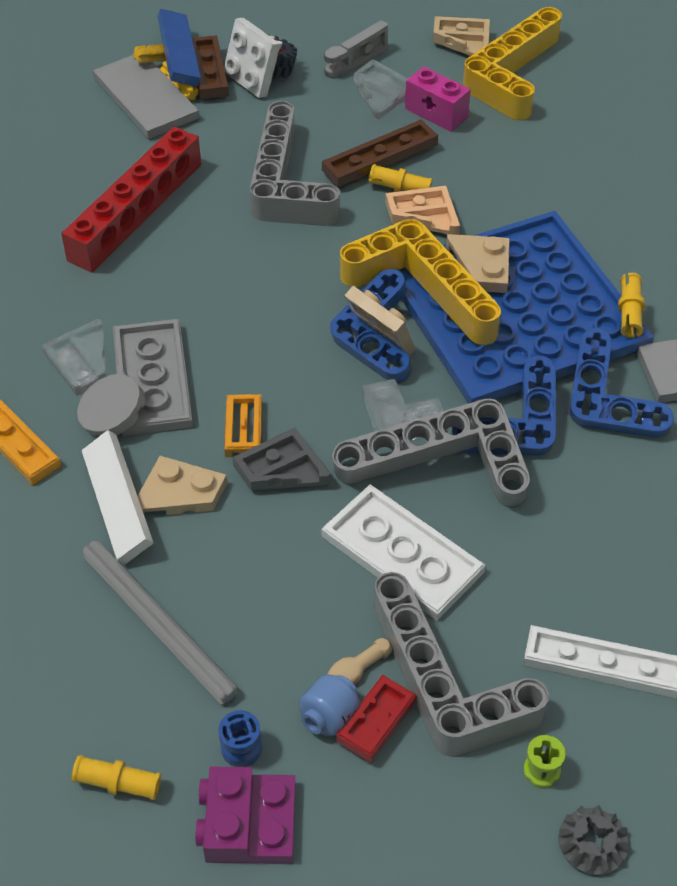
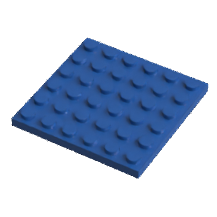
[392,211,654,403]

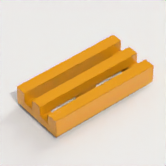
[224,394,262,457]

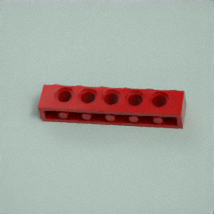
[61,127,201,273]

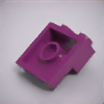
[195,766,296,864]

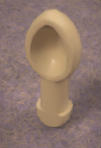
[327,638,392,685]

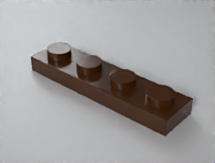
[322,119,438,187]

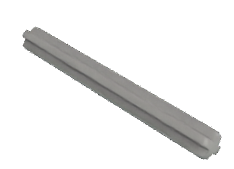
[82,540,237,705]

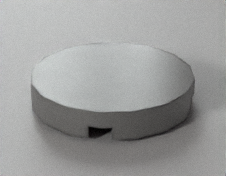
[77,374,145,437]

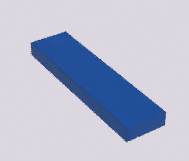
[157,9,201,86]

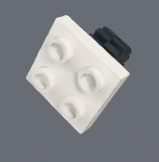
[224,18,297,98]

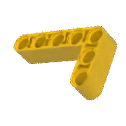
[463,7,562,120]
[340,219,501,345]

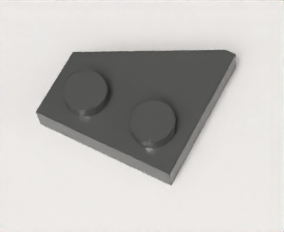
[232,428,331,491]

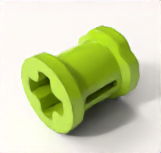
[523,735,566,789]

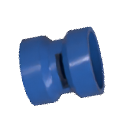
[218,710,262,767]

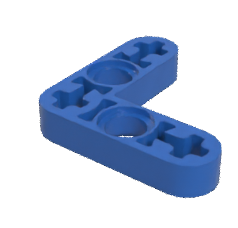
[330,269,412,383]
[569,328,674,438]
[451,355,556,456]

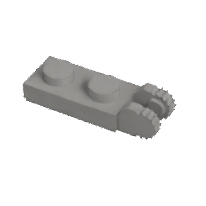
[324,20,388,78]

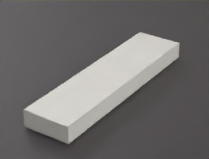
[81,430,154,564]
[523,625,677,698]

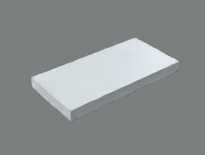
[321,484,486,621]

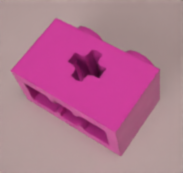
[405,66,471,132]

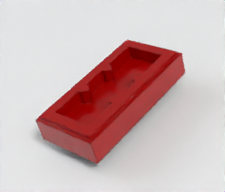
[336,674,417,763]

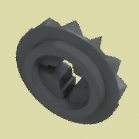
[558,805,630,875]

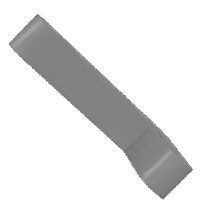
[250,101,340,226]
[332,398,530,507]
[374,572,549,757]

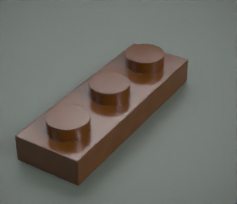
[192,35,229,99]

